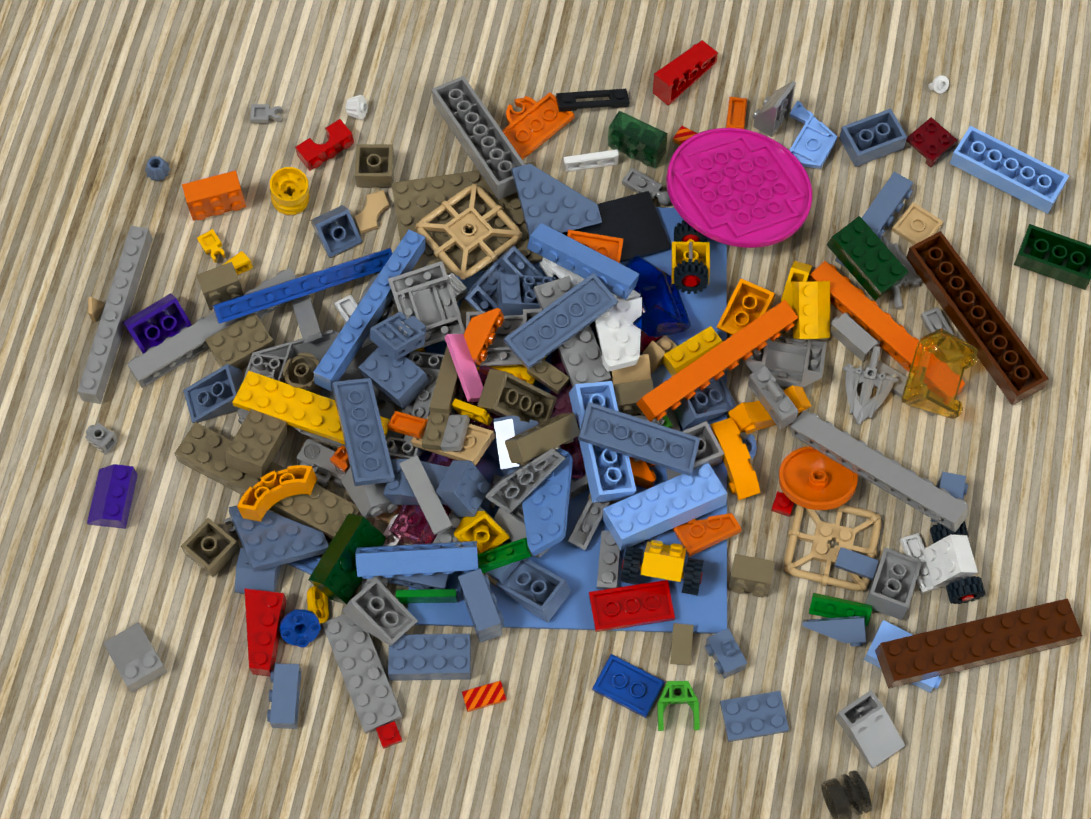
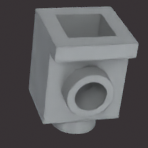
[85,423,118,455]

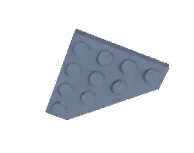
[511,164,602,238]
[229,505,329,572]

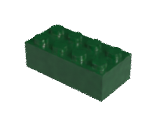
[827,216,909,301]
[1014,224,1091,290]
[308,513,387,605]

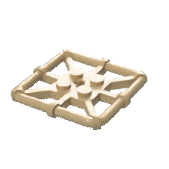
[415,184,523,280]
[784,504,882,592]

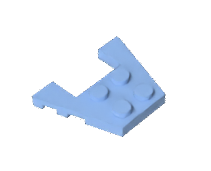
[789,101,838,169]

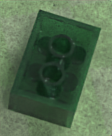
[608,111,668,168]

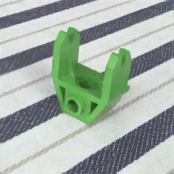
[657,681,700,731]

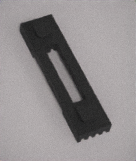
[556,89,630,112]

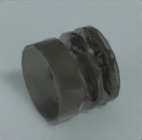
[821,770,872,819]

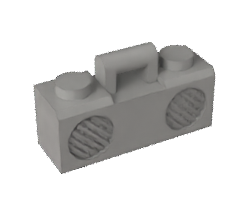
[748,366,798,429]
[296,439,347,488]

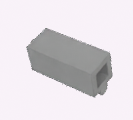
[830,313,881,362]

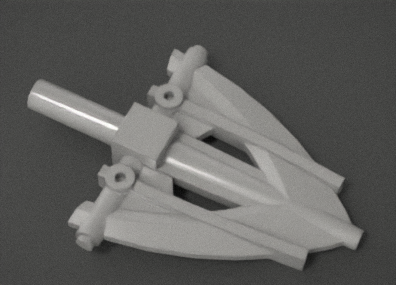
[882,237,922,310]
[843,346,899,425]

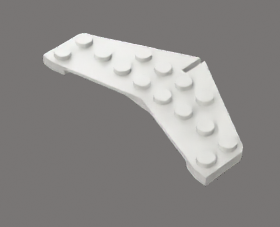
[542,258,642,372]

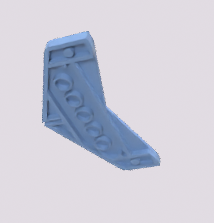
[485,424,573,556]

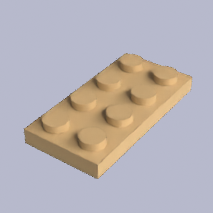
[411,416,496,466]

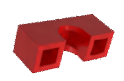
[295,119,354,171]

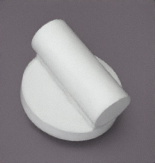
[928,75,949,94]

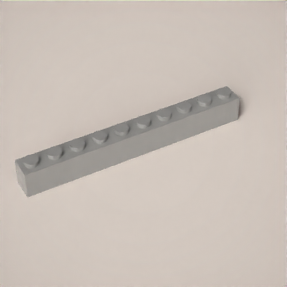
[77,226,153,404]
[127,268,297,388]
[790,410,969,532]

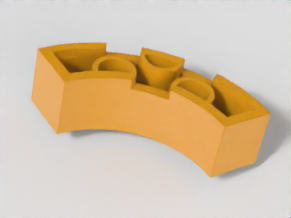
[728,385,811,434]
[710,417,761,500]
[237,465,317,522]

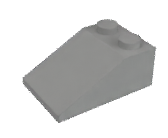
[753,81,796,137]
[865,547,922,620]
[342,578,418,646]
[104,622,167,693]

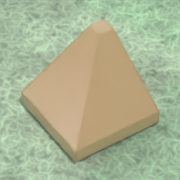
[88,297,105,322]

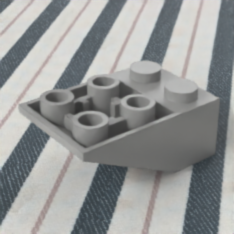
[835,690,906,769]

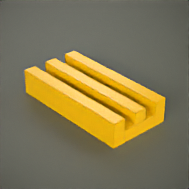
[451,399,493,425]

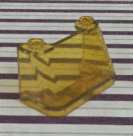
[901,329,978,419]

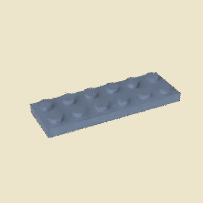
[504,273,618,370]
[332,378,395,486]
[578,402,700,476]

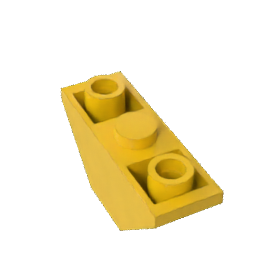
[781,260,812,309]

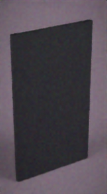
[553,191,671,280]

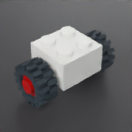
[923,521,986,604]

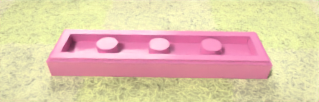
[445,334,483,402]

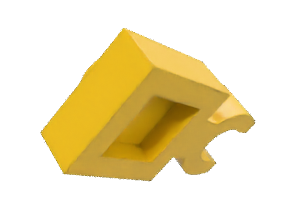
[197,229,226,263]

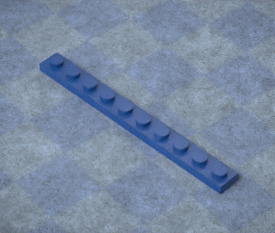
[212,248,393,324]

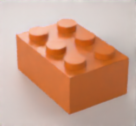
[182,170,246,221]

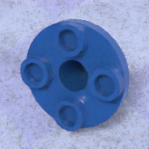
[280,609,321,648]

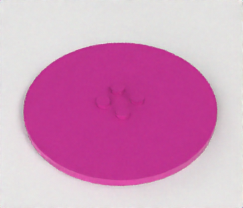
[666,128,812,248]

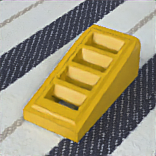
[222,251,253,275]

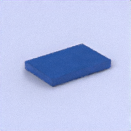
[592,654,665,718]

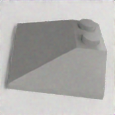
[388,261,465,350]
[466,308,542,367]
[746,333,827,388]

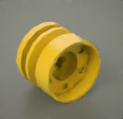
[270,167,309,215]

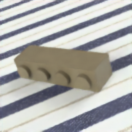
[504,413,580,465]

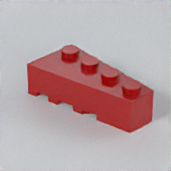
[653,40,718,106]
[244,588,287,677]

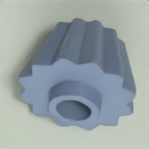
[145,156,170,181]

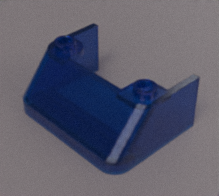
[624,255,691,338]

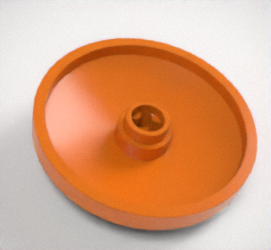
[779,446,858,510]

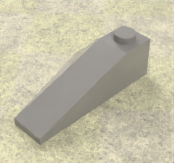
[485,448,565,514]

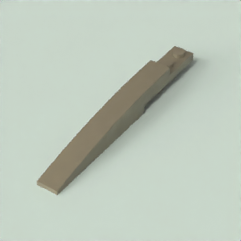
[422,299,476,450]

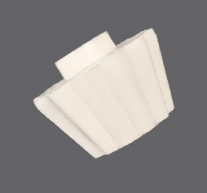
[345,95,368,120]

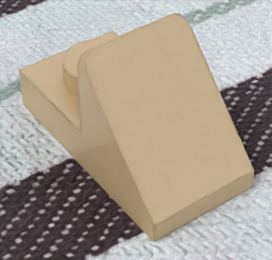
[642,334,677,374]

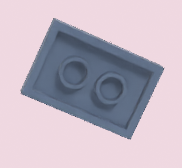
[720,691,789,742]

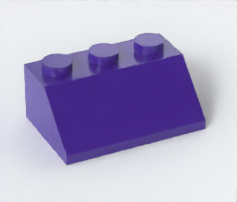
[122,293,192,354]
[87,464,138,529]

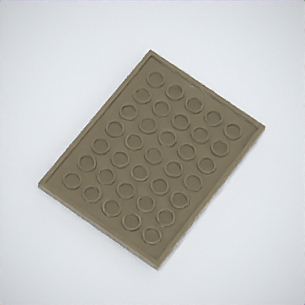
[391,162,544,275]

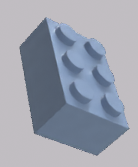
[839,108,907,167]
[358,347,430,410]
[458,569,505,643]

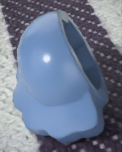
[742,434,757,459]

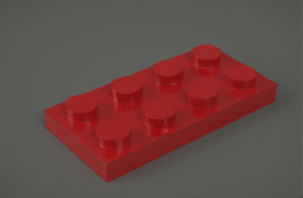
[589,580,675,632]

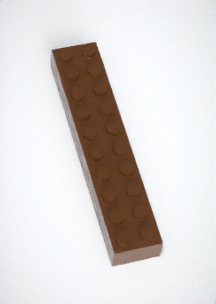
[906,231,1049,406]
[875,598,1082,689]

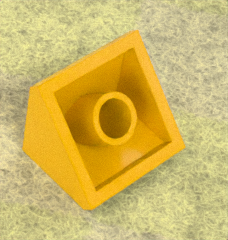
[454,511,510,554]

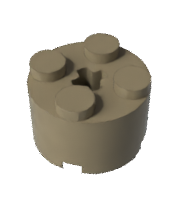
[283,353,323,395]

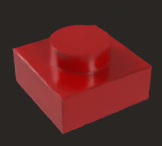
[771,491,794,517]
[376,721,402,749]

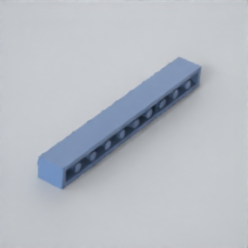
[313,230,425,392]

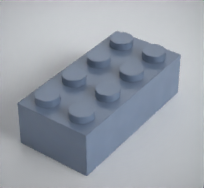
[388,634,471,681]

